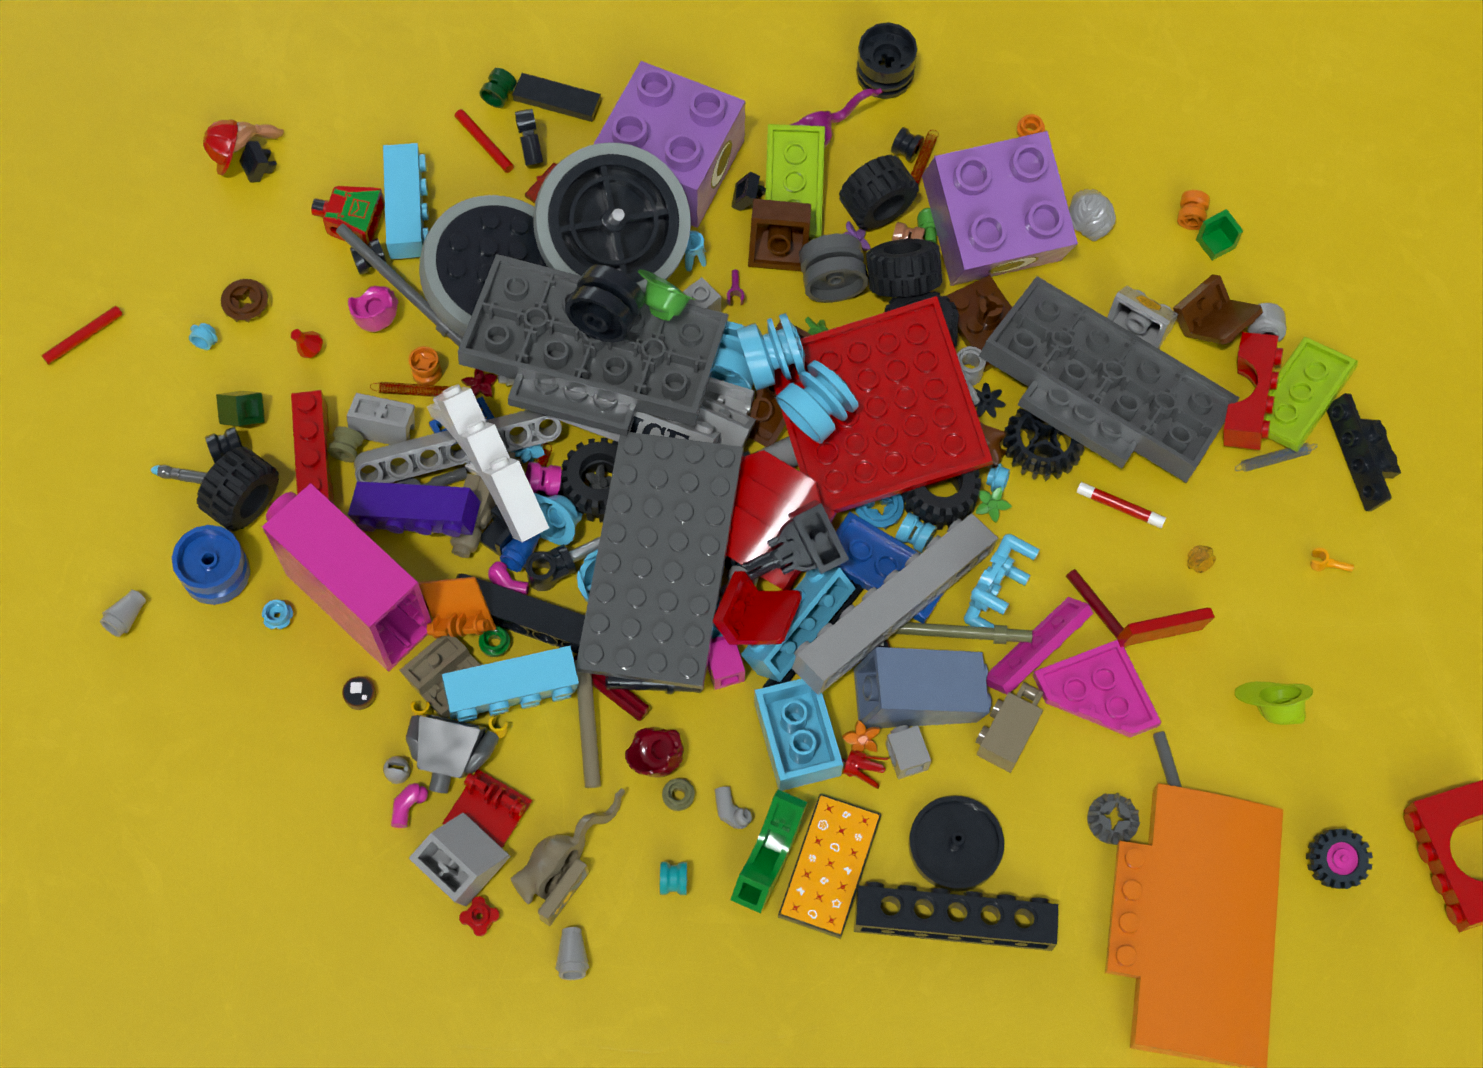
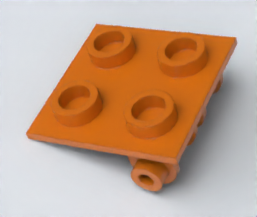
[418,577,496,638]

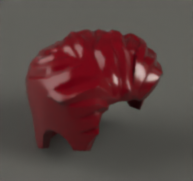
[625,728,684,778]

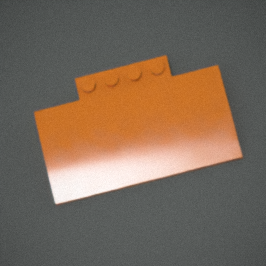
[1105,783,1283,1068]

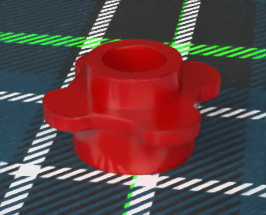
[459,896,500,937]

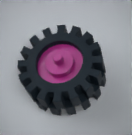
[1306,829,1373,889]

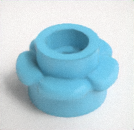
[189,323,218,350]
[986,463,1010,492]
[262,600,293,629]

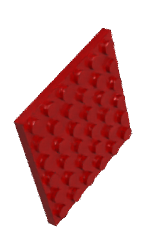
[774,296,993,513]

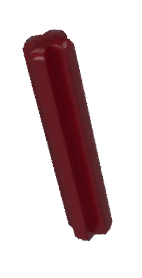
[573,654,649,721]

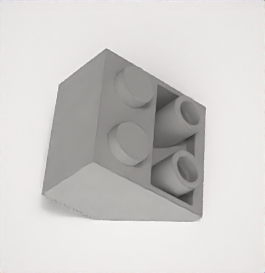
[409,813,511,906]

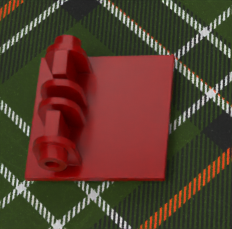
[442,769,532,848]

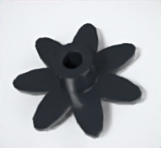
[974,383,1006,418]

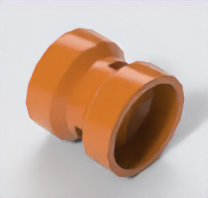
[1177,190,1210,230]
[408,346,442,386]

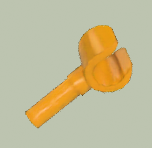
[1311,548,1354,572]

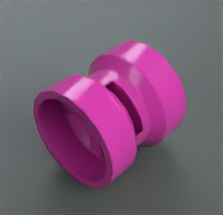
[525,462,561,496]

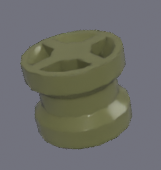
[327,426,364,462]

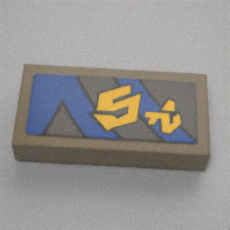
[538,859,589,926]

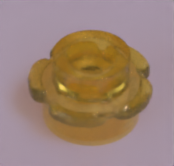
[1187,545,1216,573]

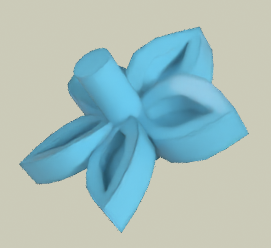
[511,443,545,463]

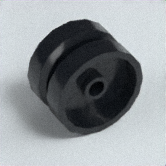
[565,265,645,343]

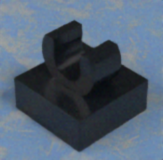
[239,141,277,182]
[731,171,766,211]

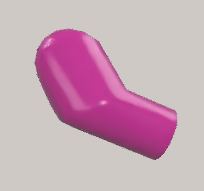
[488,562,529,595]
[391,783,428,828]

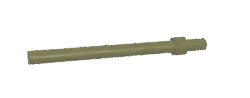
[894,622,1032,644]

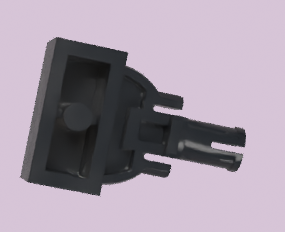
[743,500,849,581]

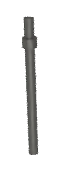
[336,224,463,347]

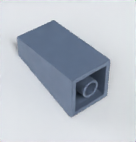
[854,647,991,729]

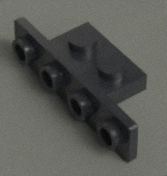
[1327,393,1401,511]

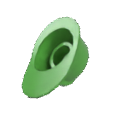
[638,269,695,321]

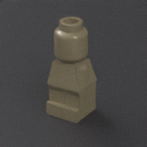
[450,474,496,558]

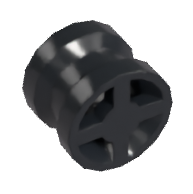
[891,127,924,162]

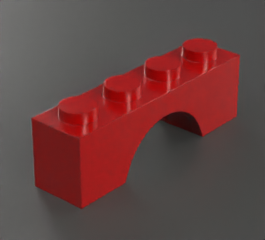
[1224,332,1283,450]
[291,390,334,504]

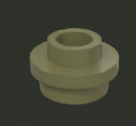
[662,778,695,811]

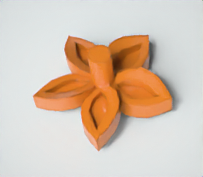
[842,719,880,752]

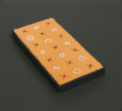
[778,794,881,939]

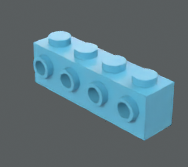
[383,143,429,259]
[741,567,856,682]

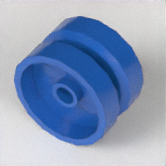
[172,525,250,605]

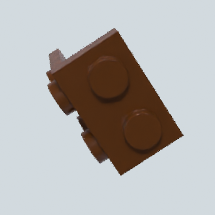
[1173,274,1263,344]

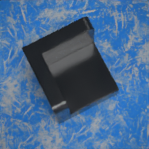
[480,505,513,556]

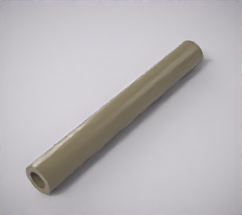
[575,660,601,788]

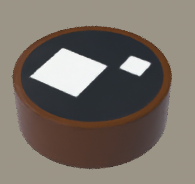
[342,676,376,710]

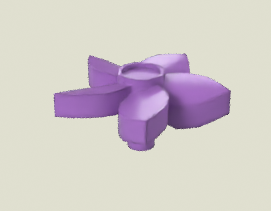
[843,221,870,251]

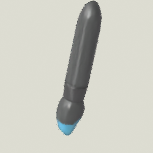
[151,465,207,484]

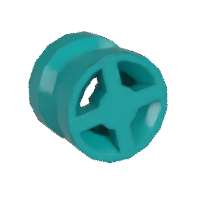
[660,862,687,895]

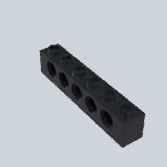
[854,882,1058,951]

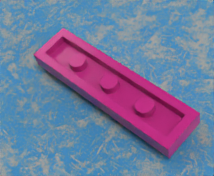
[986,597,1093,695]

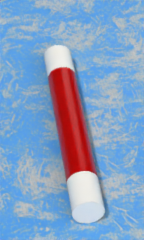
[1076,482,1166,528]

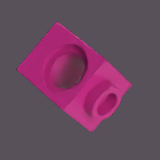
[707,636,745,690]

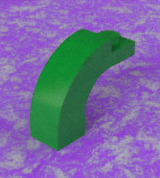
[730,789,808,914]

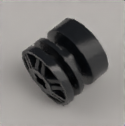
[856,22,918,99]

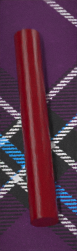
[1066,569,1128,648]

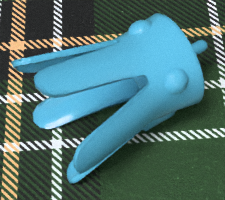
[685,231,706,271]

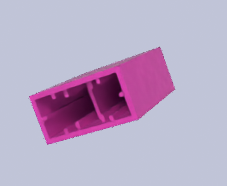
[262,483,432,672]

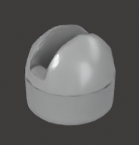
[383,756,411,784]

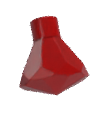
[291,329,323,358]

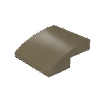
[400,633,481,718]

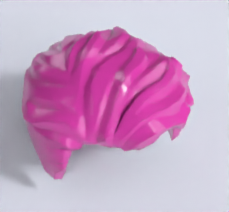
[348,286,398,332]

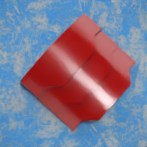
[726,450,836,590]

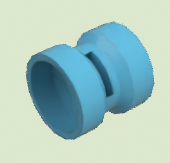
[895,512,937,553]

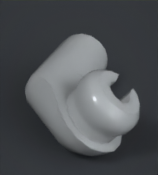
[715,787,752,829]

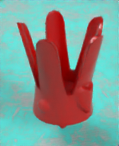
[841,750,889,789]

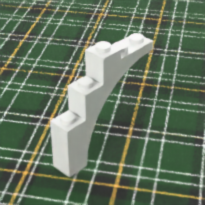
[427,384,549,542]

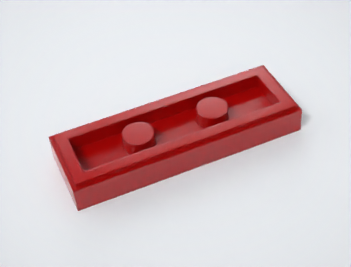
[1117,607,1215,647]

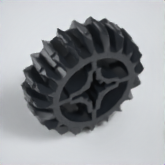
[1003,408,1084,482]

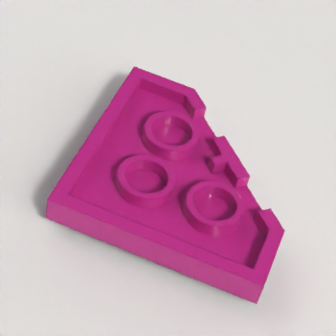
[1033,640,1162,738]

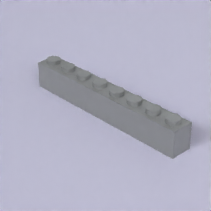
[792,513,998,695]

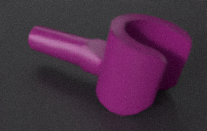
[727,269,744,305]

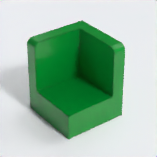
[1196,209,1243,261]

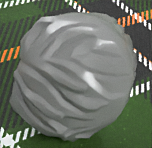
[1069,189,1116,241]

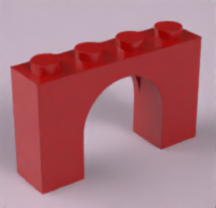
[1403,780,1483,933]

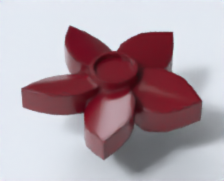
[461,369,498,397]

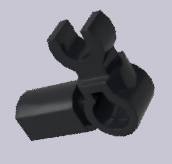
[515,109,543,165]

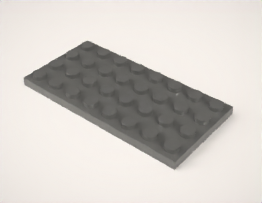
[575,432,744,690]

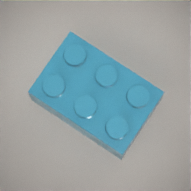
[754,678,843,791]

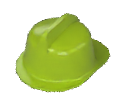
[1235,681,1313,725]

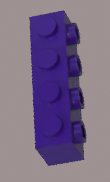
[348,481,481,537]

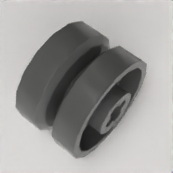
[799,233,868,303]

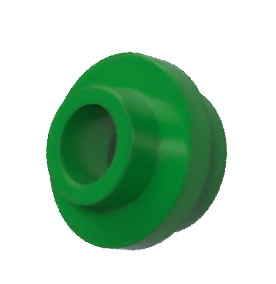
[478,626,510,657]

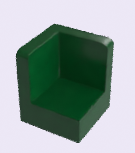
[216,391,265,426]

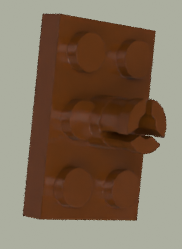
[946,275,1012,372]

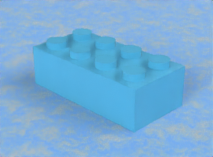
[442,646,579,722]

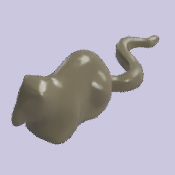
[511,788,625,904]

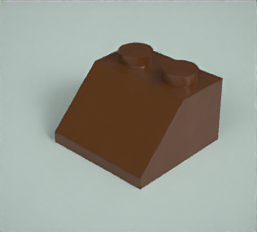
[748,199,812,271]

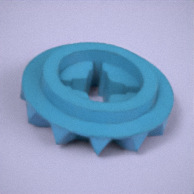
[855,494,904,529]

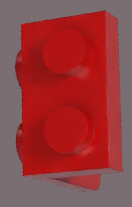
[712,571,802,645]

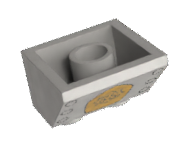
[1107,286,1178,349]

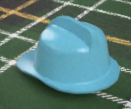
[534,493,582,545]

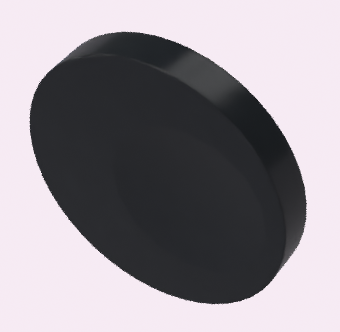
[908,796,1004,891]

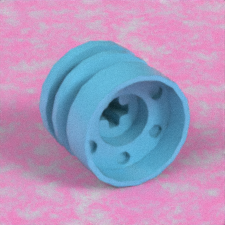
[736,313,805,391]
[711,321,754,389]
[775,360,859,443]

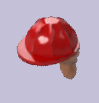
[203,119,284,176]

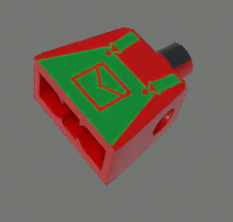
[311,186,385,245]

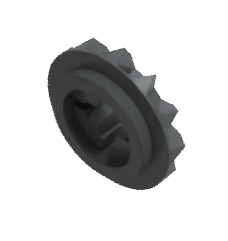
[1087,793,1140,845]

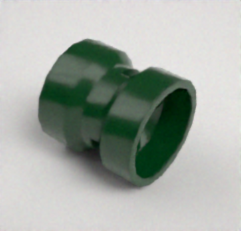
[479,68,517,108]

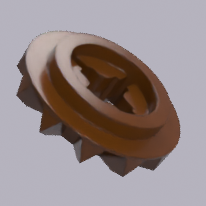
[221,279,269,323]

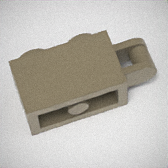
[975,682,1044,773]

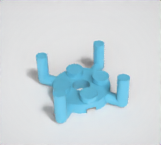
[964,534,1040,628]

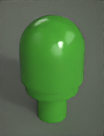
[917,208,937,243]

